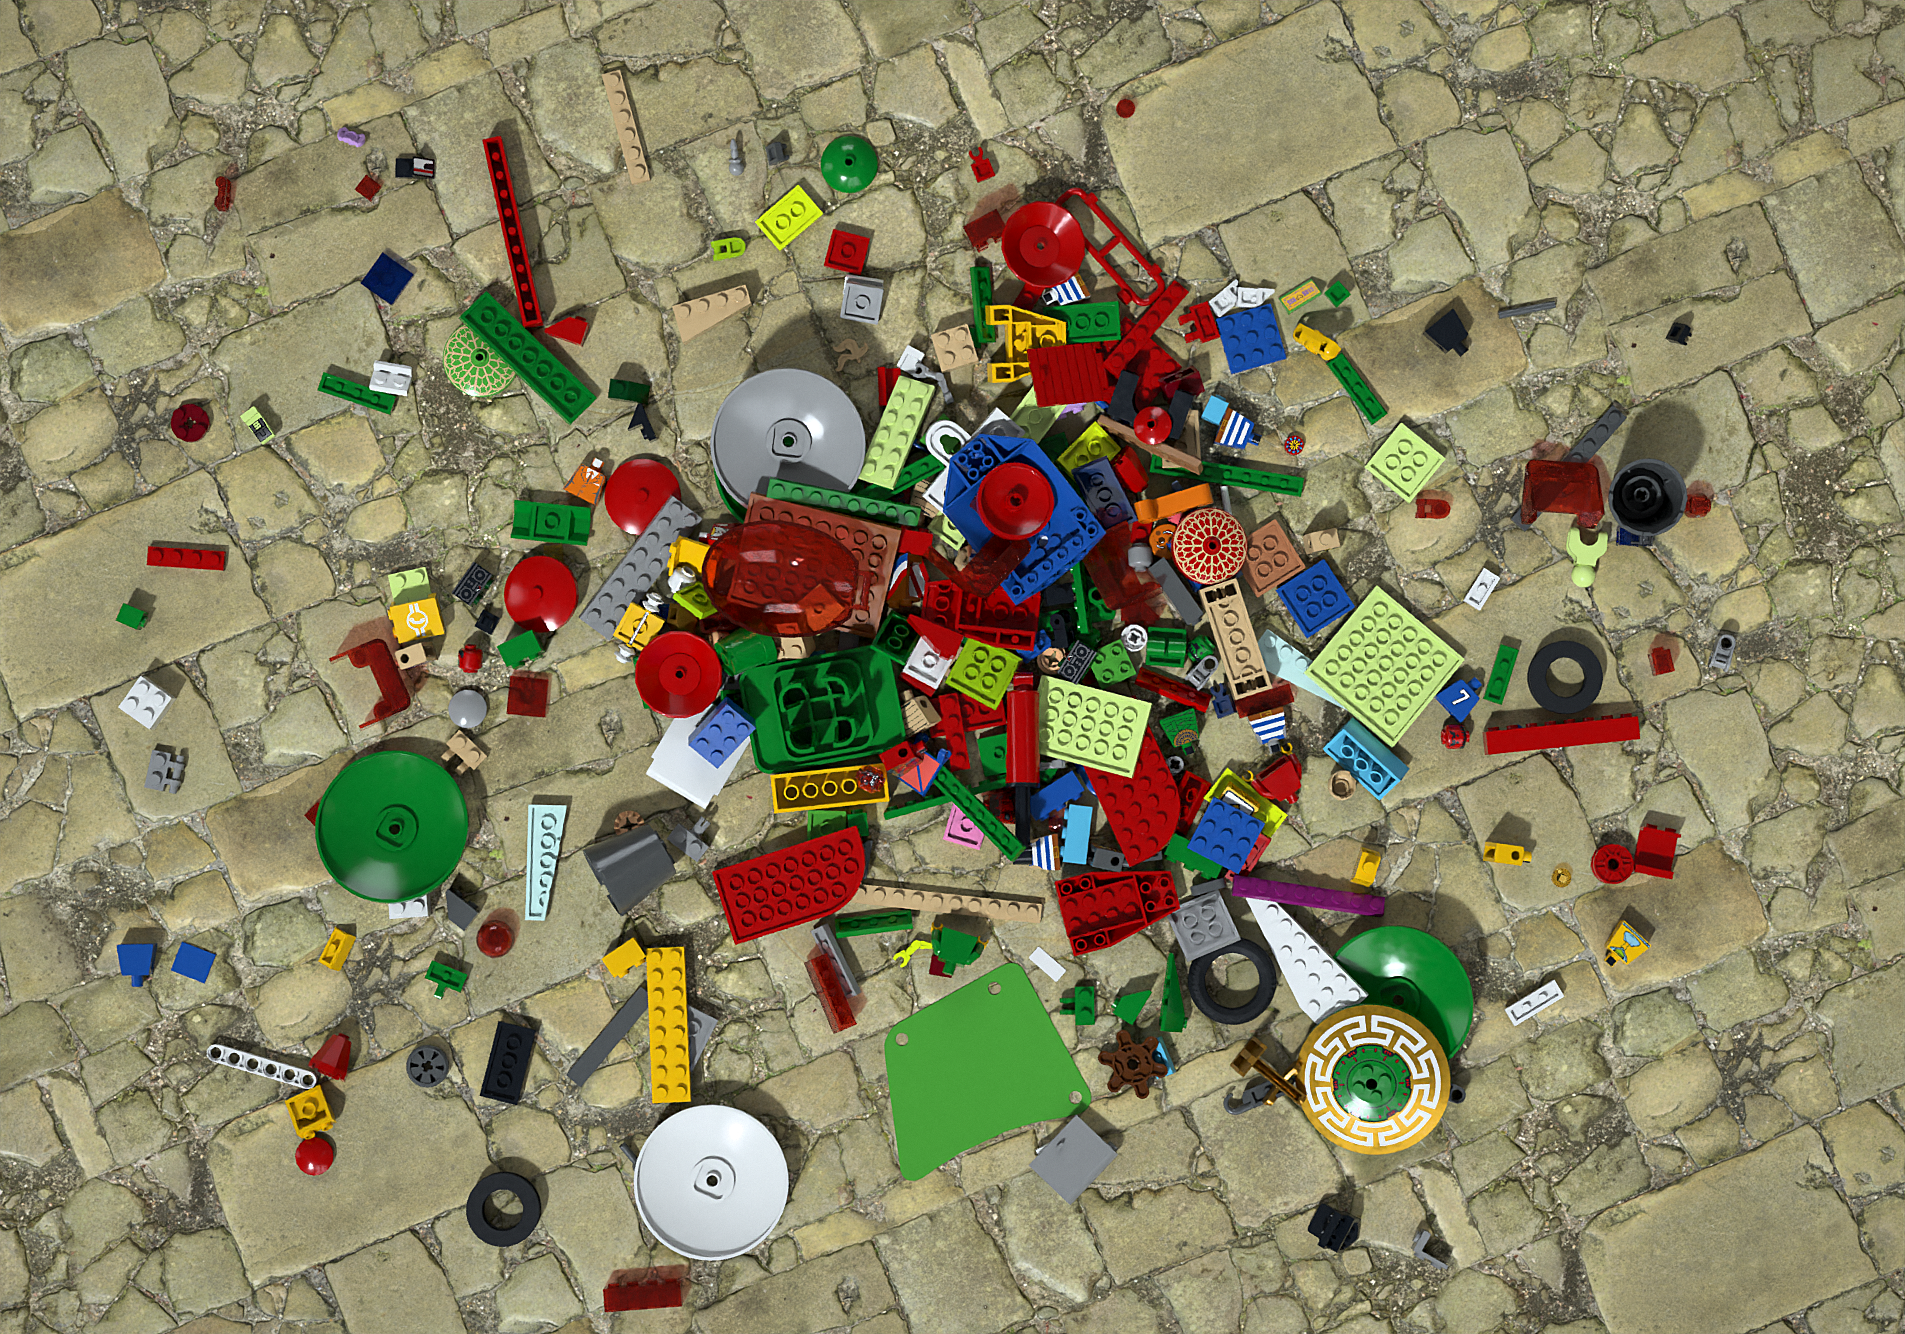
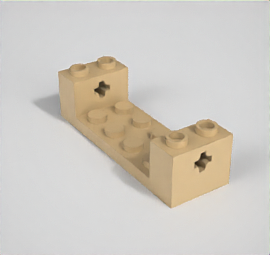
[1197,578,1272,700]

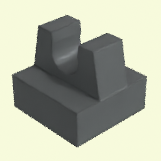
[765,142,790,166]

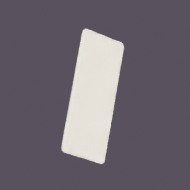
[1029,947,1066,982]

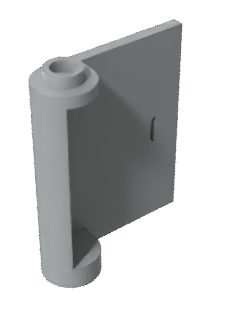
[1029,1115,1119,1205]

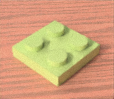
[388,567,432,605]

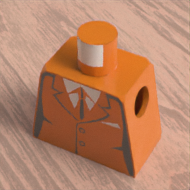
[563,458,607,506]

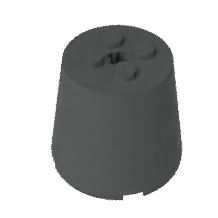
[1608,458,1687,536]
[582,823,677,917]

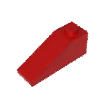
[906,614,964,661]

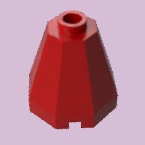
[1110,445,1149,493]
[308,1033,352,1082]

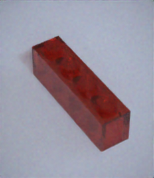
[804,953,857,1034]
[603,1278,683,1312]

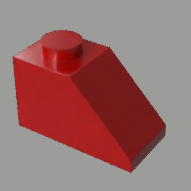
[544,315,590,347]

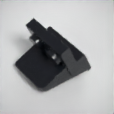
[1308,1203,1361,1253]

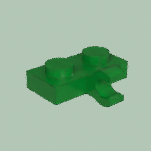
[425,960,468,999]

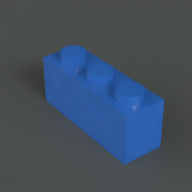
[1030,771,1084,822]

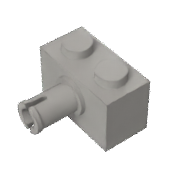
[667,816,711,862]

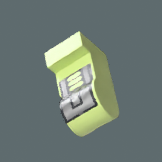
[240,406,276,445]

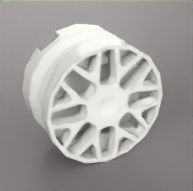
[1120,625,1147,652]

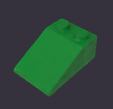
[870,610,921,665]

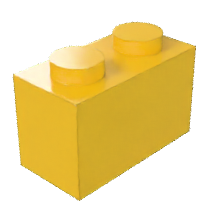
[602,937,646,978]

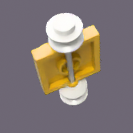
[613,592,665,663]

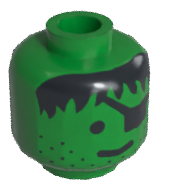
[1187,635,1216,662]

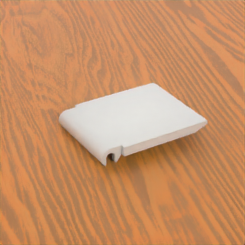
[646,703,750,809]

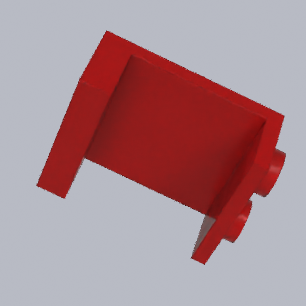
[1632,823,1681,880]

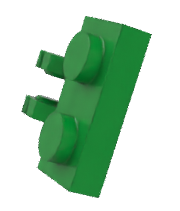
[1060,986,1095,1025]

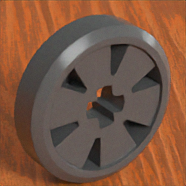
[406,1045,449,1088]

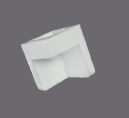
[897,345,925,375]

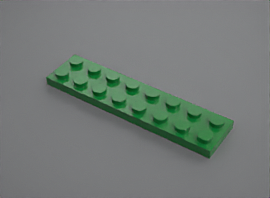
[459,291,597,425]

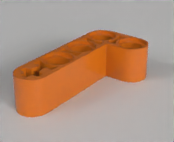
[1134,483,1214,524]

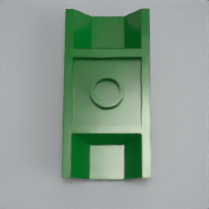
[510,500,591,546]

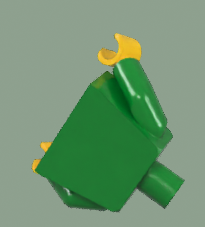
[930,922,989,976]

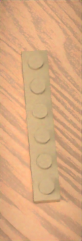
[602,70,651,186]

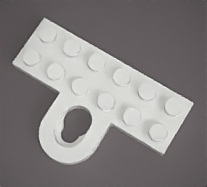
[922,407,1026,516]

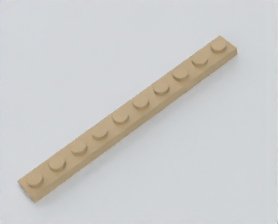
[850,884,1042,923]

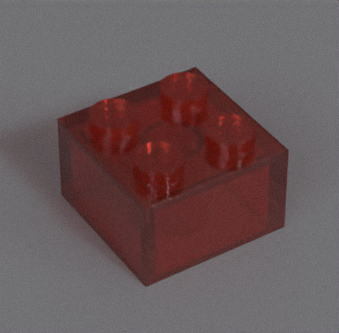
[962,209,1005,253]

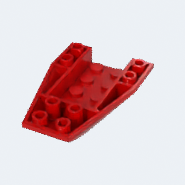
[1054,871,1180,956]

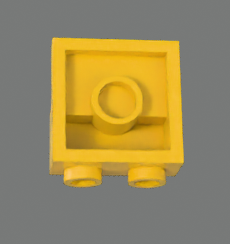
[285,1085,337,1139]

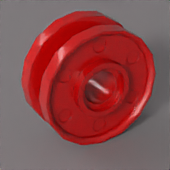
[1590,844,1634,884]

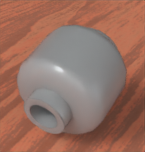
[1128,543,1153,572]

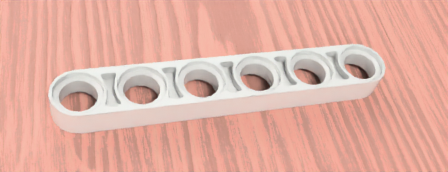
[207,1044,318,1089]

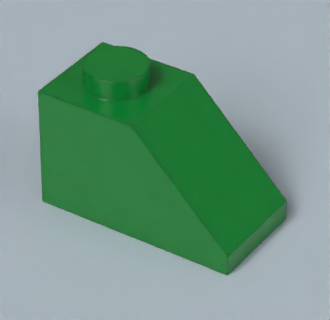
[1111,989,1152,1025]

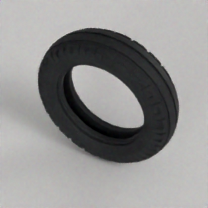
[1188,937,1277,1025]

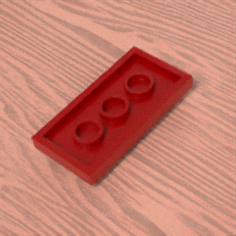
[929,693,1007,738]

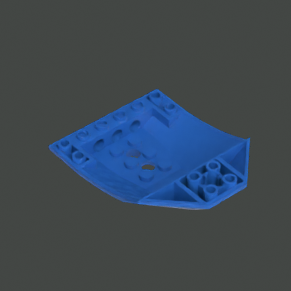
[943,434,1106,605]

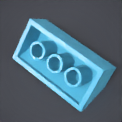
[1323,717,1410,800]

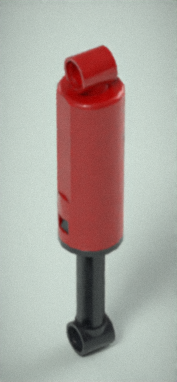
[1005,672,1040,865]

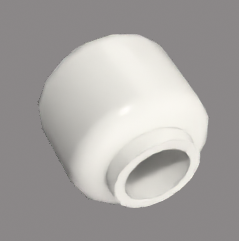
[668,566,696,593]

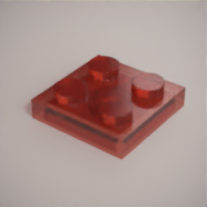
[506,676,549,718]

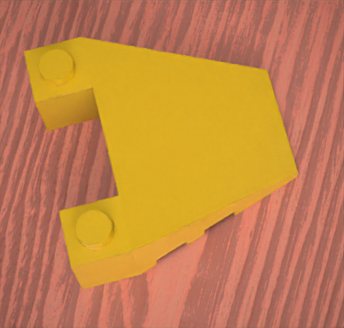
[985,305,1066,383]

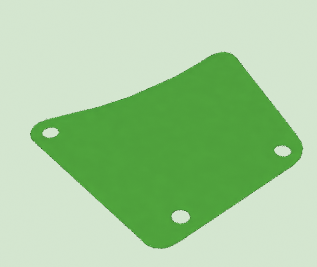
[884,963,1091,1181]

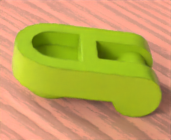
[710,237,746,261]

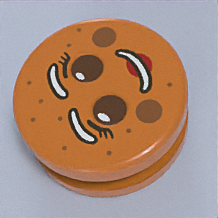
[1149,524,1176,560]

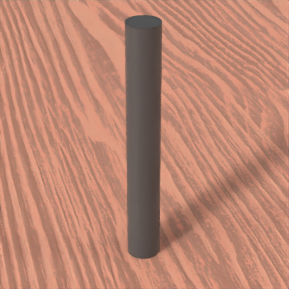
[1498,301,1556,319]

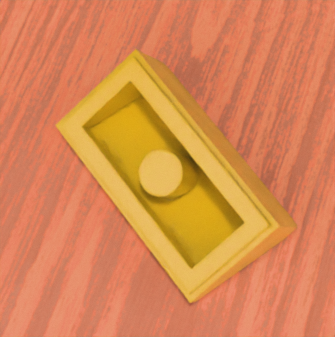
[318,927,356,971]

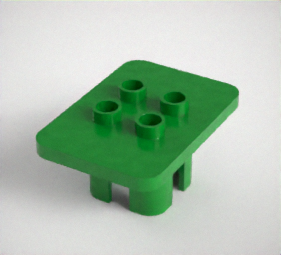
[739,645,906,774]

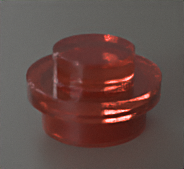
[1116,99,1135,118]
[1048,814,1063,833]

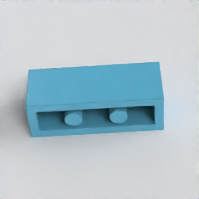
[1059,804,1093,864]

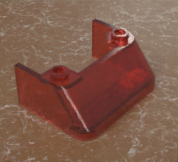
[329,638,411,731]

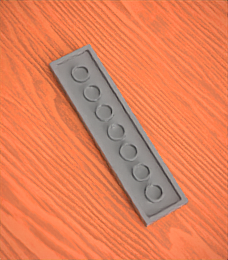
[579,495,702,641]

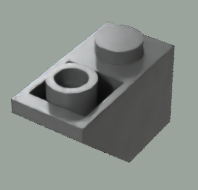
[445,888,480,931]

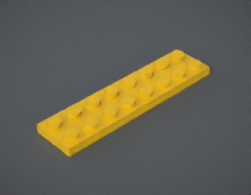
[646,947,692,1103]

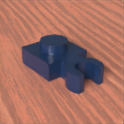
[1210,683,1237,719]

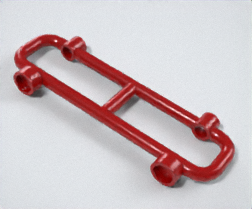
[1055,187,1165,306]

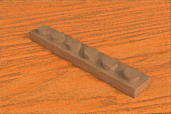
[1097,415,1203,475]

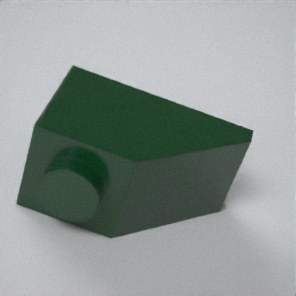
[608,379,650,405]

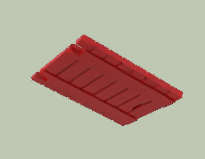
[1026,342,1112,408]

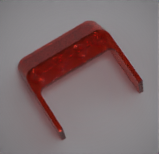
[923,495,1031,598]

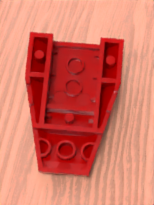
[921,574,1042,651]

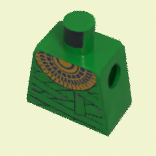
[1158,708,1199,756]

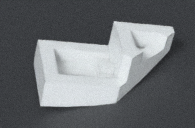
[1208,279,1238,318]
[1235,287,1275,308]

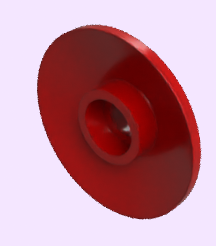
[1134,406,1172,445]

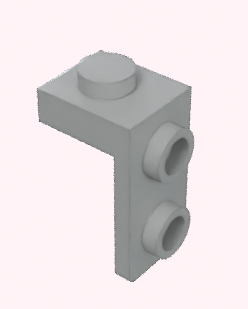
[1411,1228,1448,1270]

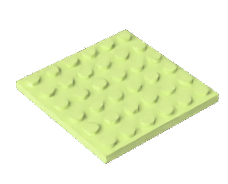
[1304,585,1465,747]

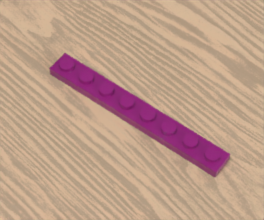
[1232,875,1385,918]

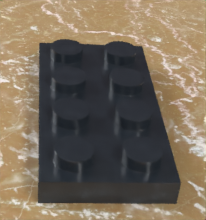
[480,1021,537,1105]

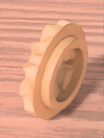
[1037,647,1066,674]
[614,811,645,835]

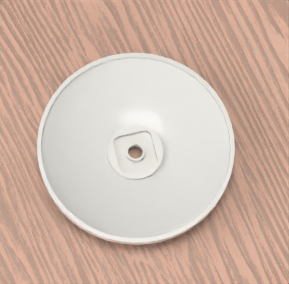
[634,1104,789,1261]

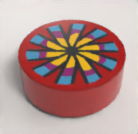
[1284,436,1304,455]

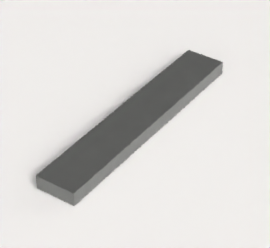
[566,986,648,1087]

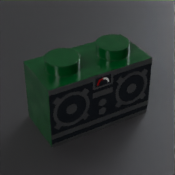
[451,562,494,607]
[1058,639,1100,685]

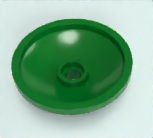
[821,136,878,193]

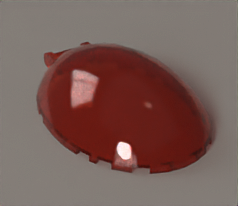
[701,520,874,638]

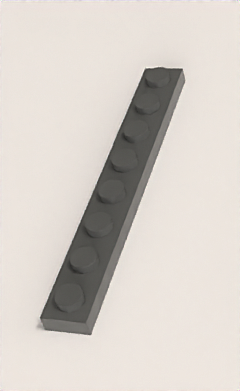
[1510,405,1627,532]

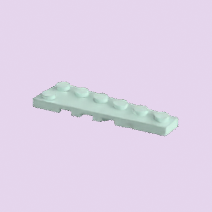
[1257,629,1348,711]
[525,805,567,921]

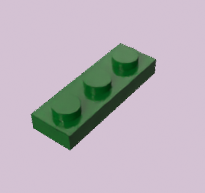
[1483,644,1519,705]

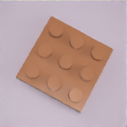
[1240,519,1306,598]

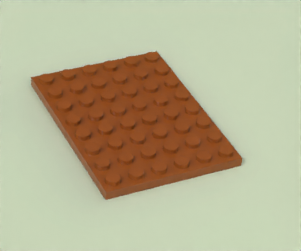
[726,491,902,639]

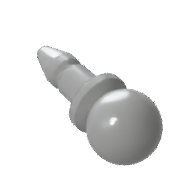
[729,139,744,176]

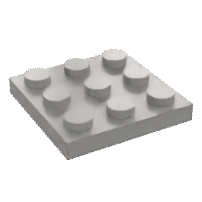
[1167,889,1241,962]

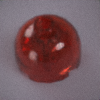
[476,920,515,958]

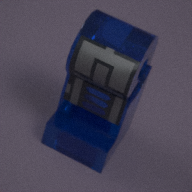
[1616,527,1653,547]

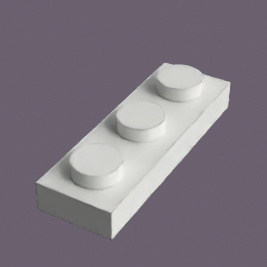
[1504,980,1564,1026]

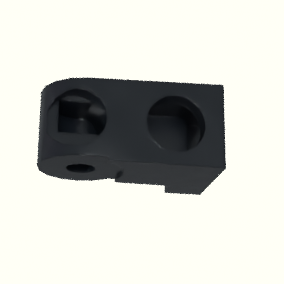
[1050,610,1076,648]

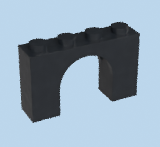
[1107,368,1196,441]

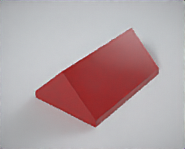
[1176,770,1211,835]

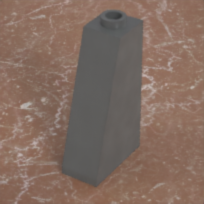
[1147,557,1204,626]

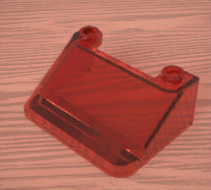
[1520,459,1605,529]
[1082,520,1163,610]

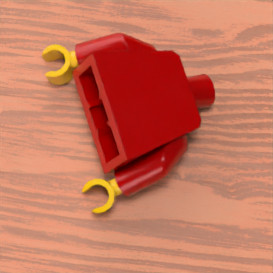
[1242,743,1302,804]

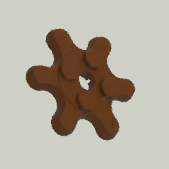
[1098,1030,1168,1099]

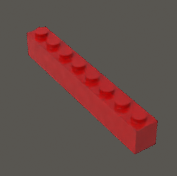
[1482,713,1640,755]

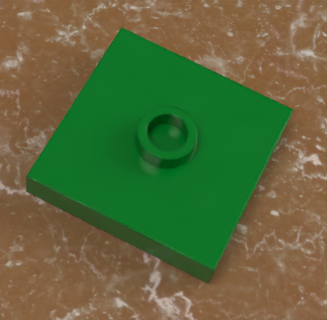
[977,733,1007,777]

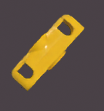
[1293,323,1341,360]

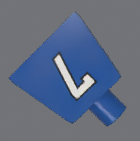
[1434,677,1482,723]

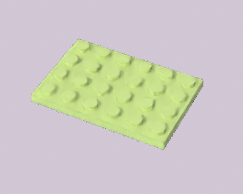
[1038,675,1153,778]

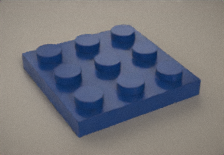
[1215,304,1287,375]
[1275,559,1355,639]
[1187,796,1265,874]

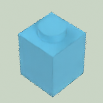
[1201,394,1229,426]

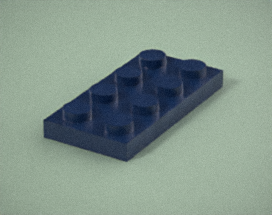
[1071,455,1138,533]

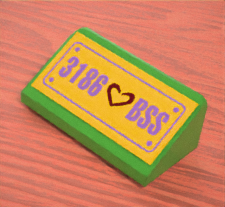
[1279,279,1322,315]

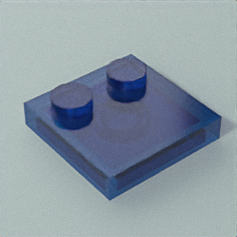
[361,252,415,306]

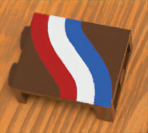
[884,553,923,608]

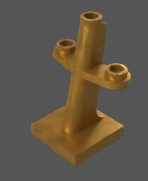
[1230,1036,1307,1106]

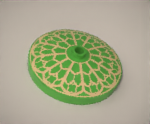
[443,324,517,397]

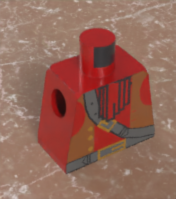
[879,740,928,778]

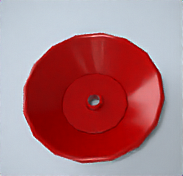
[1001,201,1085,288]
[635,631,722,718]

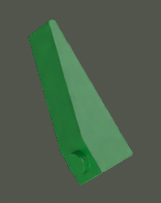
[1158,952,1188,1033]

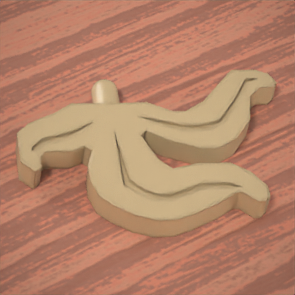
[833,339,869,372]

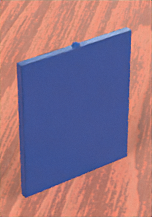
[171,942,216,984]

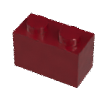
[1158,365,1205,405]

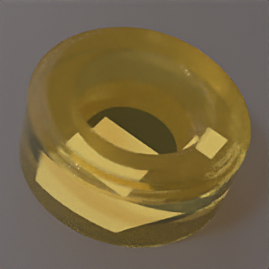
[1551,868,1571,888]

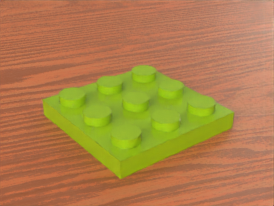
[944,638,1022,710]

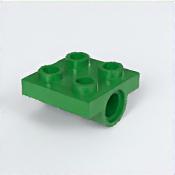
[1145,627,1187,668]

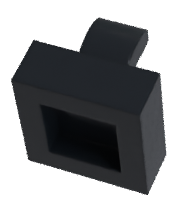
[1665,322,1692,346]
[475,609,501,635]

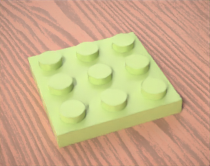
[1364,423,1446,504]

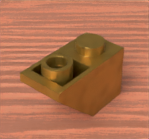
[667,603,699,634]

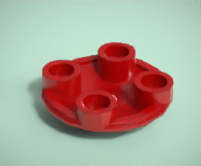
[295,1137,334,1176]

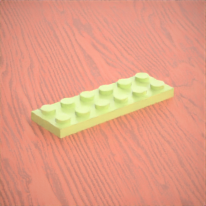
[858,375,936,490]

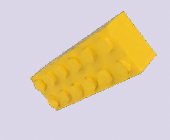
[770,763,890,814]

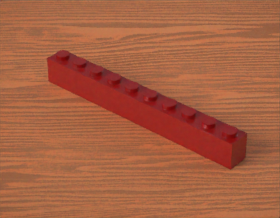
[482,136,545,329]

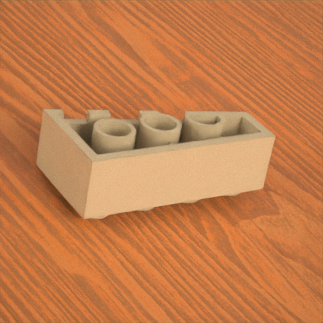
[672,284,752,345]

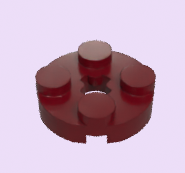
[171,404,211,443]

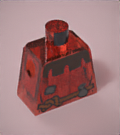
[983,788,1015,825]

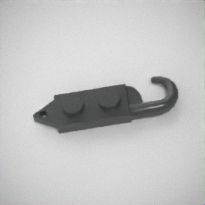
[1223,1078,1295,1115]

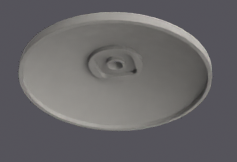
[710,367,866,510]

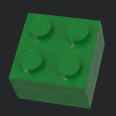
[497,630,546,670]

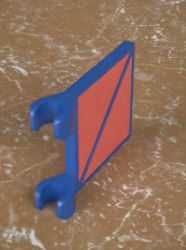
[895,732,952,796]

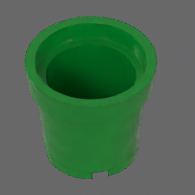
[714,617,777,676]

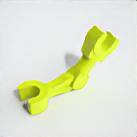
[893,940,933,967]

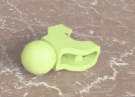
[1566,527,1608,587]

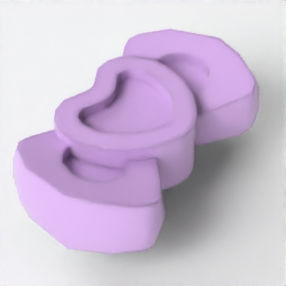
[337,127,365,147]

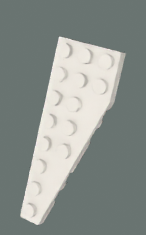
[1246,898,1369,1024]

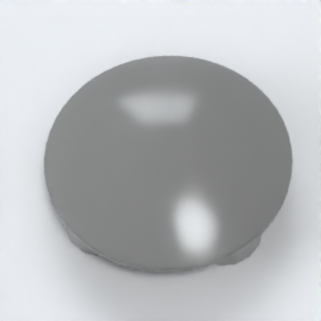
[448,690,487,728]

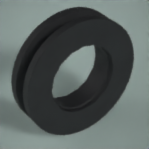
[1527,641,1603,714]
[466,1171,541,1247]

